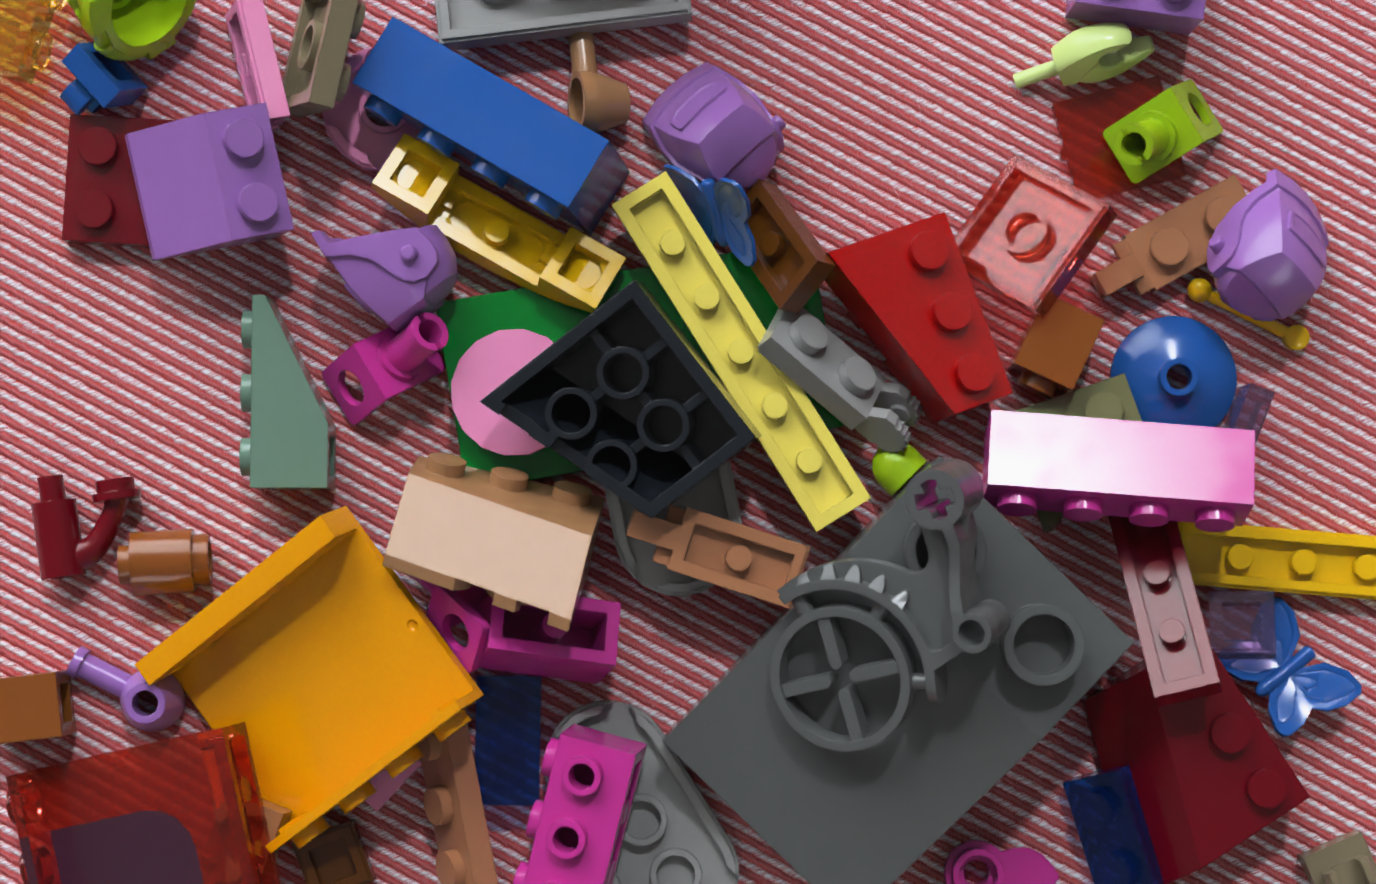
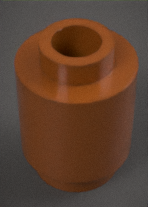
[117,529,213,596]

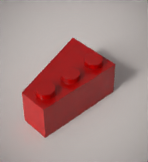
[825,212,1013,424]

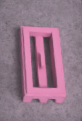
[225,0,290,131]

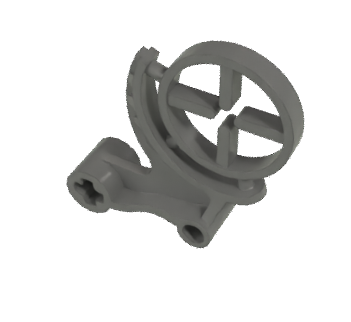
[770,458,1011,752]

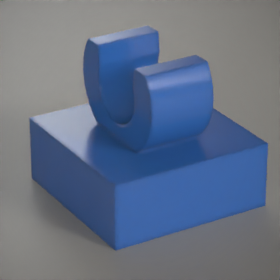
[60,42,148,115]

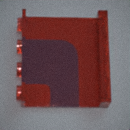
[6,722,281,884]

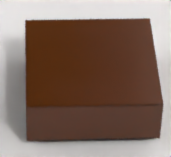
[292,819,377,884]

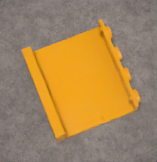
[134,506,484,854]

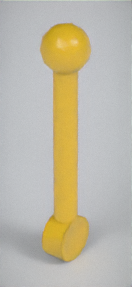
[1187,278,1310,351]

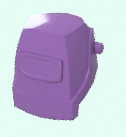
[642,62,786,191]
[1207,169,1329,321]
[311,225,458,331]

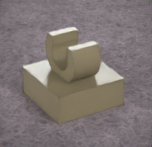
[1297,830,1376,884]

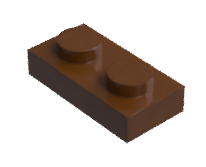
[747,179,835,314]

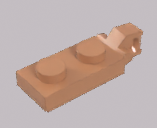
[1089,174,1247,299]
[625,505,811,609]

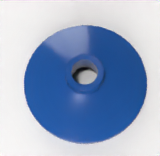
[1110,316,1237,427]

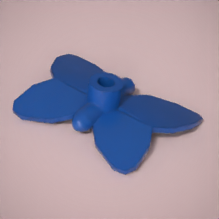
[663,164,757,266]
[1218,598,1362,737]

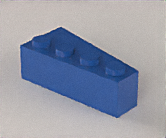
[352,17,630,235]

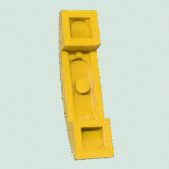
[371,133,626,313]

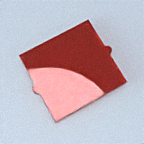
[1051,76,1186,205]

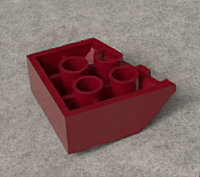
[1082,647,1310,884]

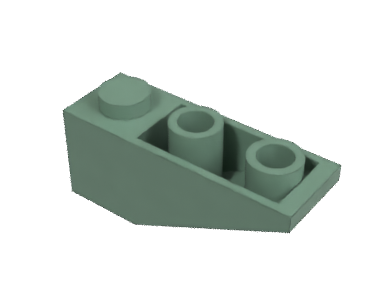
[239,295,336,490]

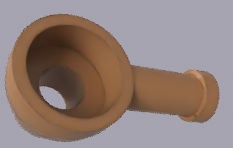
[567,32,631,134]

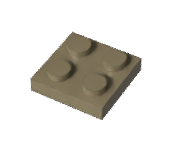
[282,0,366,118]

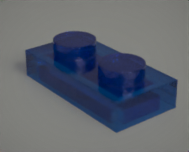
[475,675,542,806]
[1063,764,1164,884]

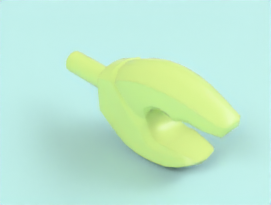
[1013,23,1155,89]

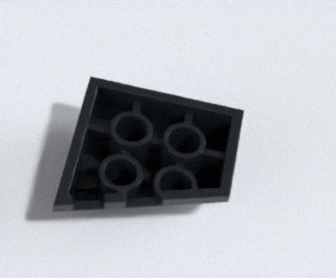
[479,280,762,518]

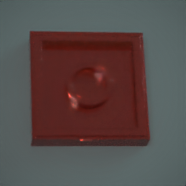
[954,155,1117,319]

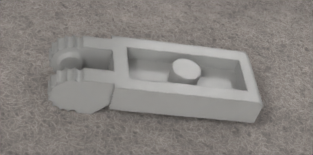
[757,308,923,454]

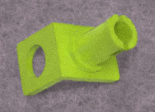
[1103,79,1223,184]

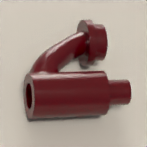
[31,474,141,581]

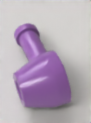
[66,646,186,732]

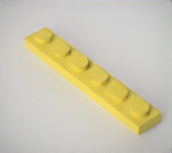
[612,171,871,532]

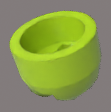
[872,444,927,497]

